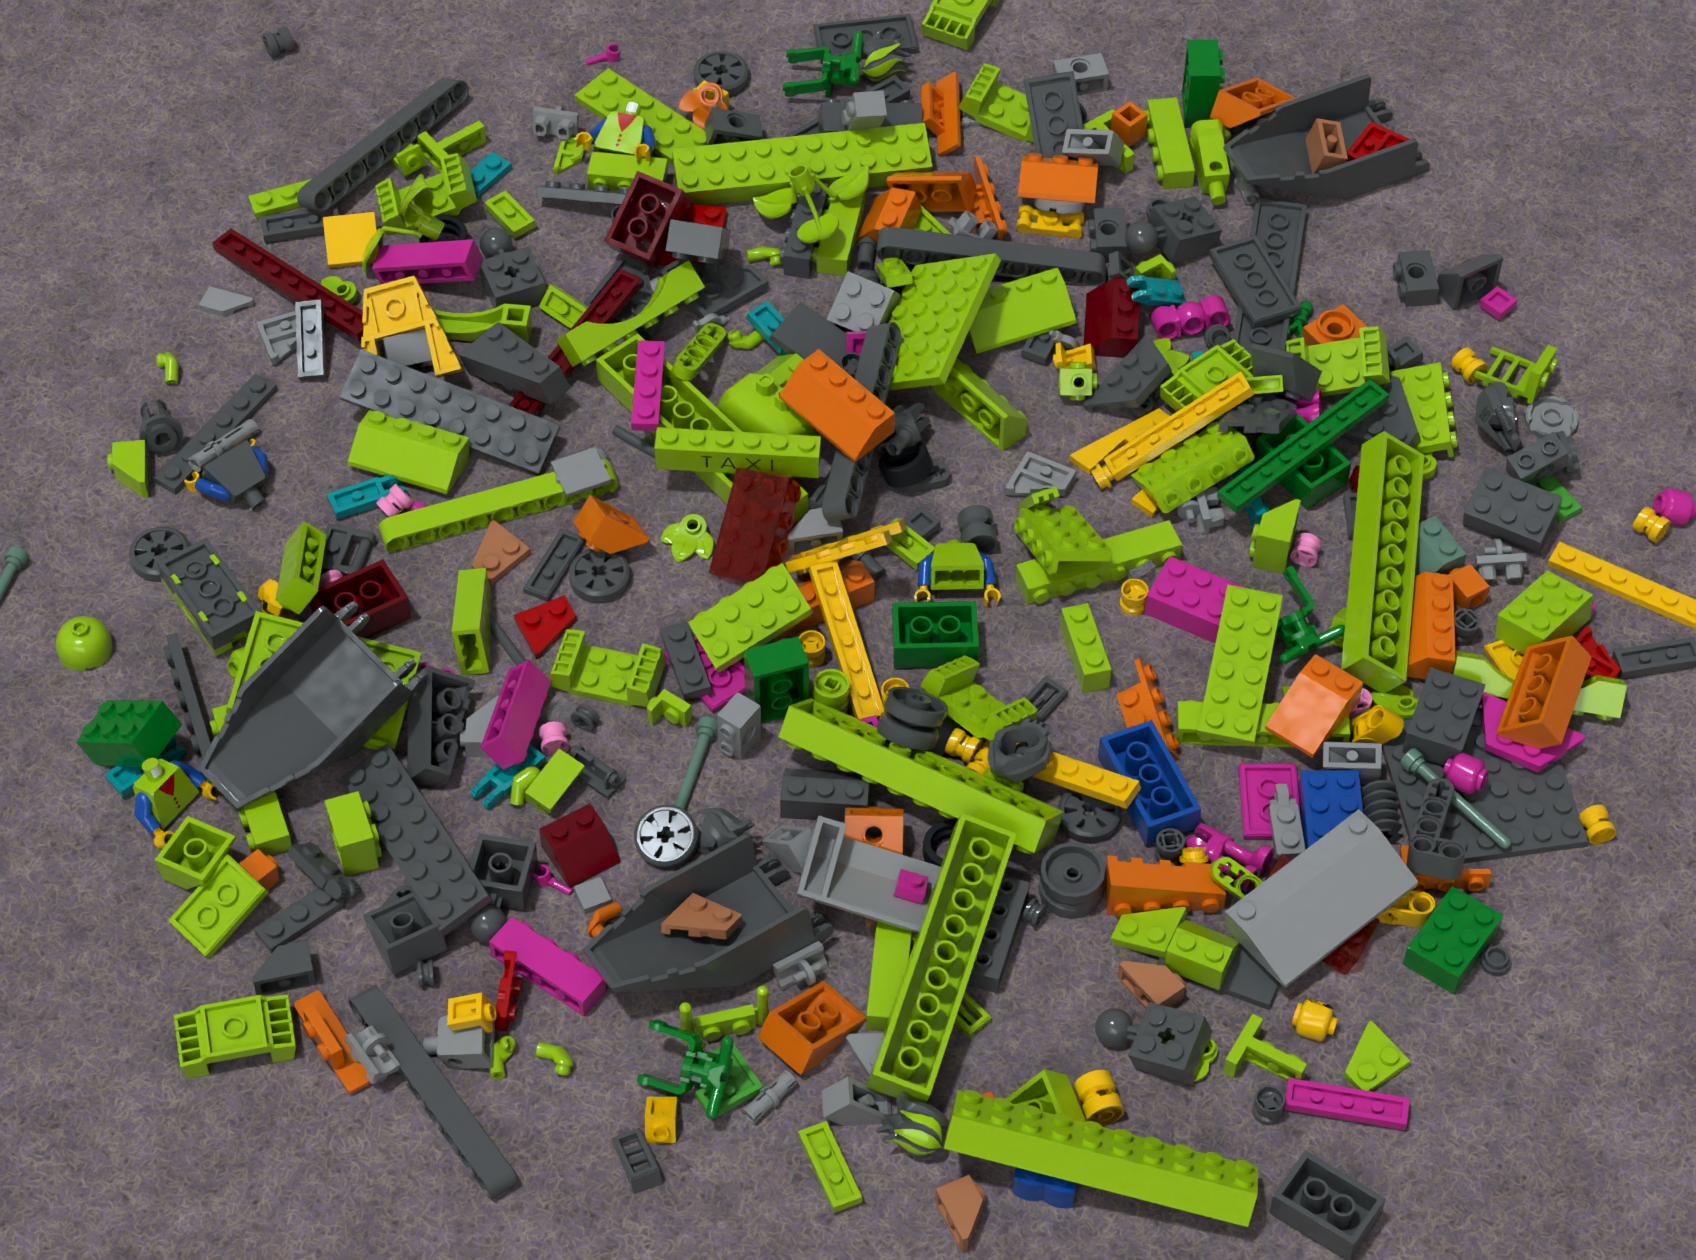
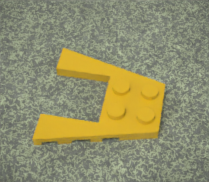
[361,276,463,378]
[1069,408,1197,518]
[785,518,907,575]

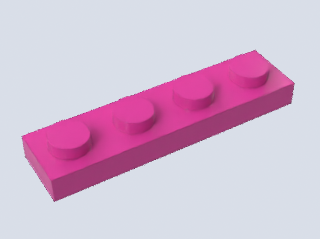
[631,340,665,431]
[1284,1078,1410,1130]

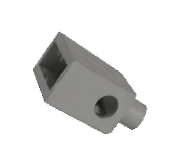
[423,1015,495,1069]

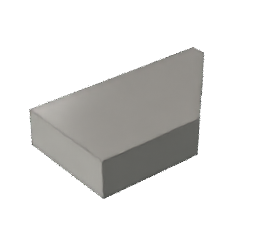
[199,286,255,317]

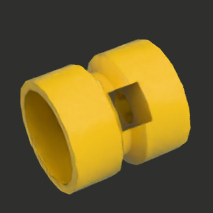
[1074,1070,1125,1126]

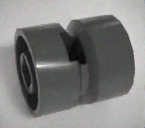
[957,505,998,555]

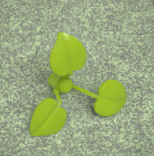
[753,164,869,243]
[362,173,445,273]

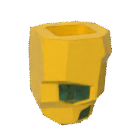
[257,579,297,619]

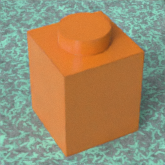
[1111,101,1148,147]
[1448,564,1490,609]
[239,849,280,890]

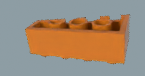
[1103,855,1226,918]

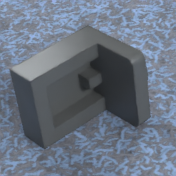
[1387,336,1423,371]

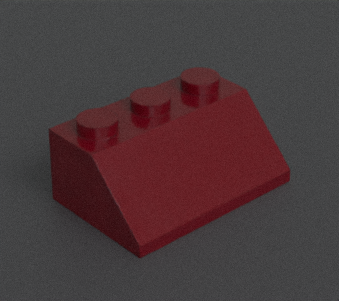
[1083,278,1139,358]

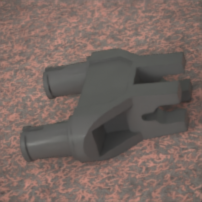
[874,403,931,456]

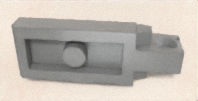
[1268,783,1306,860]

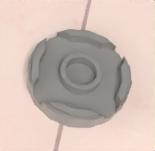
[1034,198,1085,214]
[1524,396,1579,439]

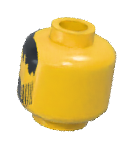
[1291,998,1338,1042]

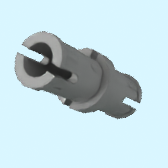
[741,1070,798,1125]

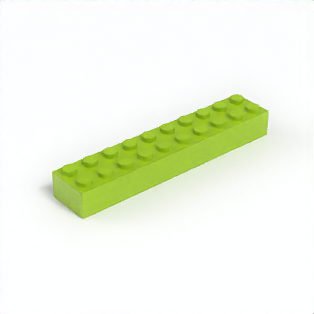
[672,123,932,205]
[596,333,808,541]
[1341,431,1425,693]
[778,698,1064,854]
[865,813,1017,1103]
[944,1090,1258,1227]

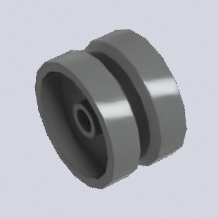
[877,687,948,750]
[1039,842,1105,919]

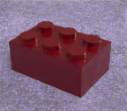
[604,171,690,268]
[310,559,411,638]

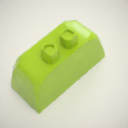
[717,373,822,453]

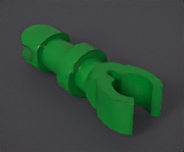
[1286,301,1313,340]

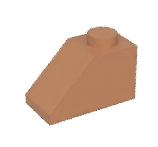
[1117,961,1185,1008]
[935,1175,985,1253]

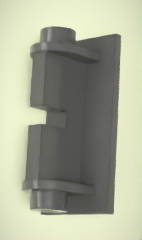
[569,746,626,798]

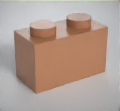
[1305,118,1348,174]

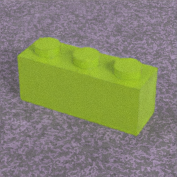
[587,152,668,191]
[1059,603,1112,693]

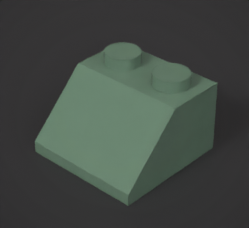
[1415,516,1466,576]

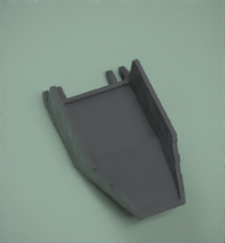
[1223,74,1430,200]
[198,601,429,809]
[583,834,834,992]

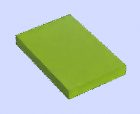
[168,854,269,959]

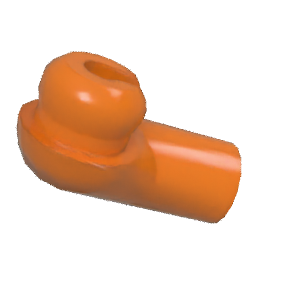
[587,902,622,938]

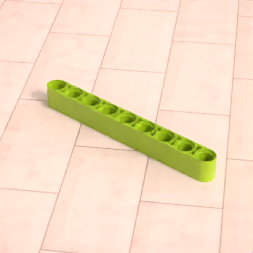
[378,459,619,553]

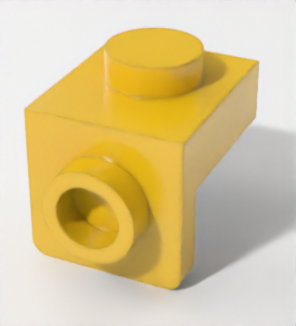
[1053,342,1096,370]

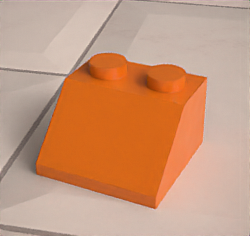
[856,187,922,244]
[573,495,650,554]

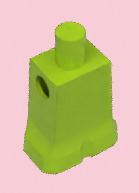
[1188,119,1231,205]

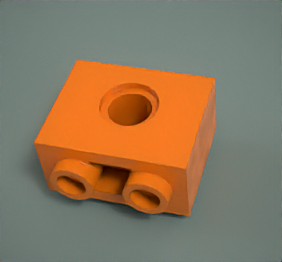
[1302,304,1367,346]
[844,807,904,855]

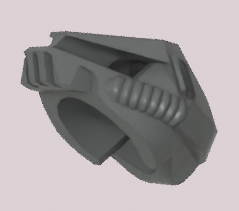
[1475,382,1523,453]
[987,718,1052,783]

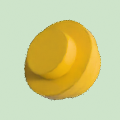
[1091,463,1114,489]
[1179,847,1209,863]

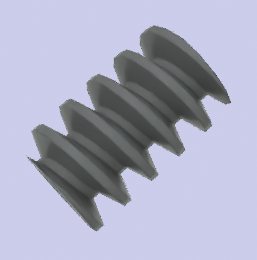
[1361,780,1401,844]

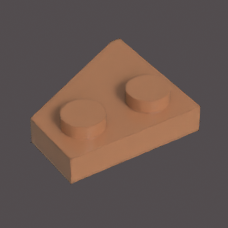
[471,520,531,585]
[661,893,743,939]

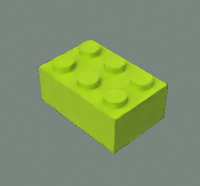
[1495,570,1593,654]

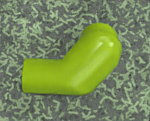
[727,329,765,349]
[489,1036,516,1080]

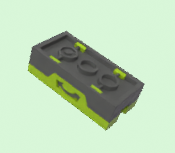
[157,538,261,657]

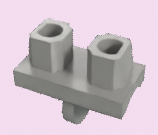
[533,106,579,140]
[948,211,998,239]
[1177,487,1224,535]
[1471,538,1527,583]
[773,941,828,991]
[345,1025,400,1084]

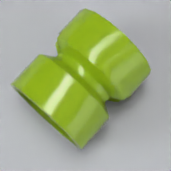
[812,669,850,714]

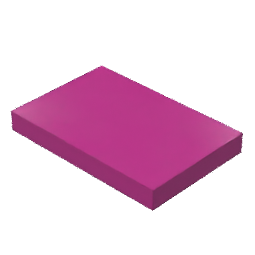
[664,635,745,713]
[1238,764,1301,840]

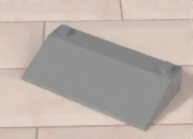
[1225,809,1419,988]
[796,816,940,933]

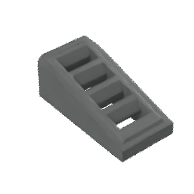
[611,1128,663,1194]

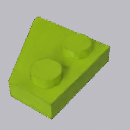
[1111,907,1188,958]
[1344,1020,1410,1092]

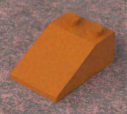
[1265,654,1364,758]
[757,981,866,1075]

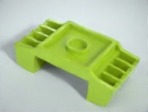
[922,0,999,51]
[958,63,1034,143]
[375,153,477,235]
[1286,326,1390,397]
[1160,339,1254,428]
[549,629,666,707]
[920,655,1038,741]
[174,994,296,1078]

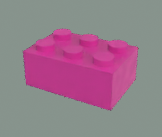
[1144,556,1246,644]

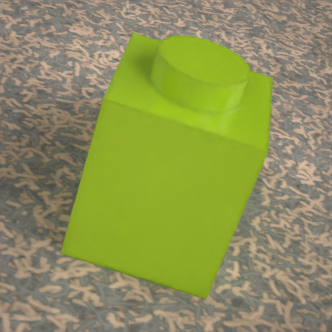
[107,440,149,498]

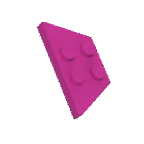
[1481,692,1586,773]

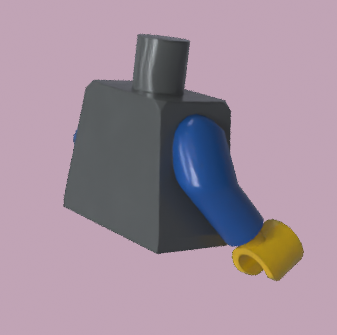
[184,439,268,510]

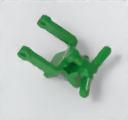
[782,31,863,98]
[1246,566,1345,664]
[637,1019,734,1119]

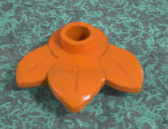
[679,82,728,129]

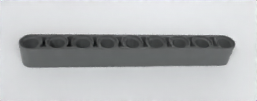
[297,78,469,212]
[877,227,1106,287]
[822,322,901,522]
[349,985,518,1200]

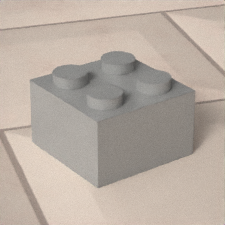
[827,271,902,332]

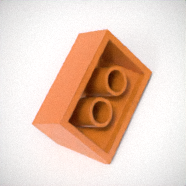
[1210,77,1297,129]
[1018,153,1099,203]
[886,171,976,212]

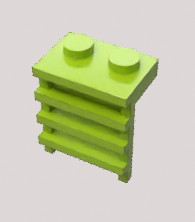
[1474,345,1559,404]

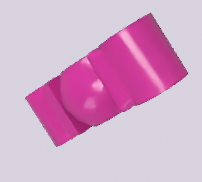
[1150,295,1231,340]

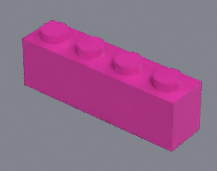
[372,239,483,284]
[480,660,551,770]
[489,917,606,1016]

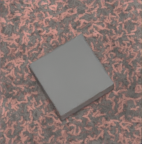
[573,877,612,914]

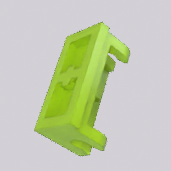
[525,748,585,815]

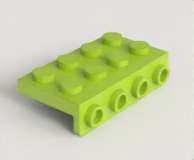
[1389,362,1458,457]
[1131,421,1254,513]
[1014,505,1113,575]
[688,563,814,673]

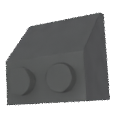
[1437,254,1503,311]
[1250,343,1322,402]
[363,891,447,975]

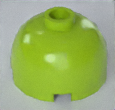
[56,616,113,672]

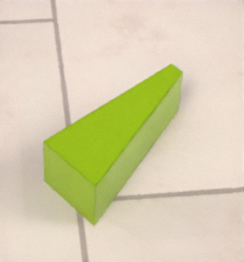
[1245,375,1284,394]

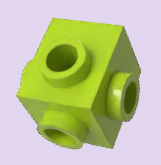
[1058,362,1097,400]

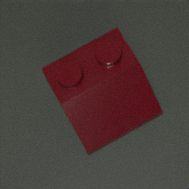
[539,803,620,888]

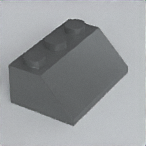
[780,768,870,822]

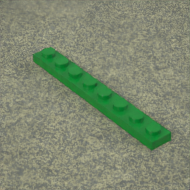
[1217,379,1390,514]

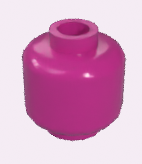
[1653,488,1696,526]
[1443,753,1489,795]

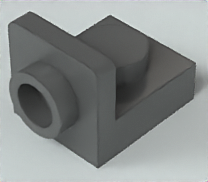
[1107,251,1134,281]

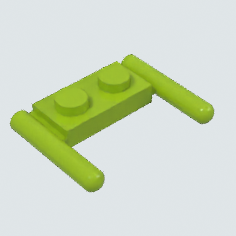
[679,985,769,1043]

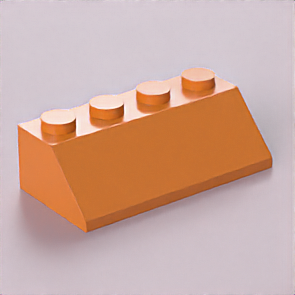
[779,349,895,463]
[774,559,875,641]
[1407,572,1456,679]
[1496,635,1592,749]

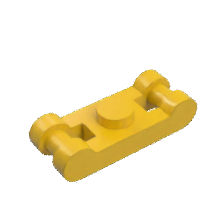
[1016,205,1085,239]

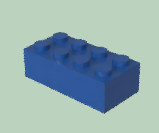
[1098,720,1201,846]
[1298,770,1363,849]

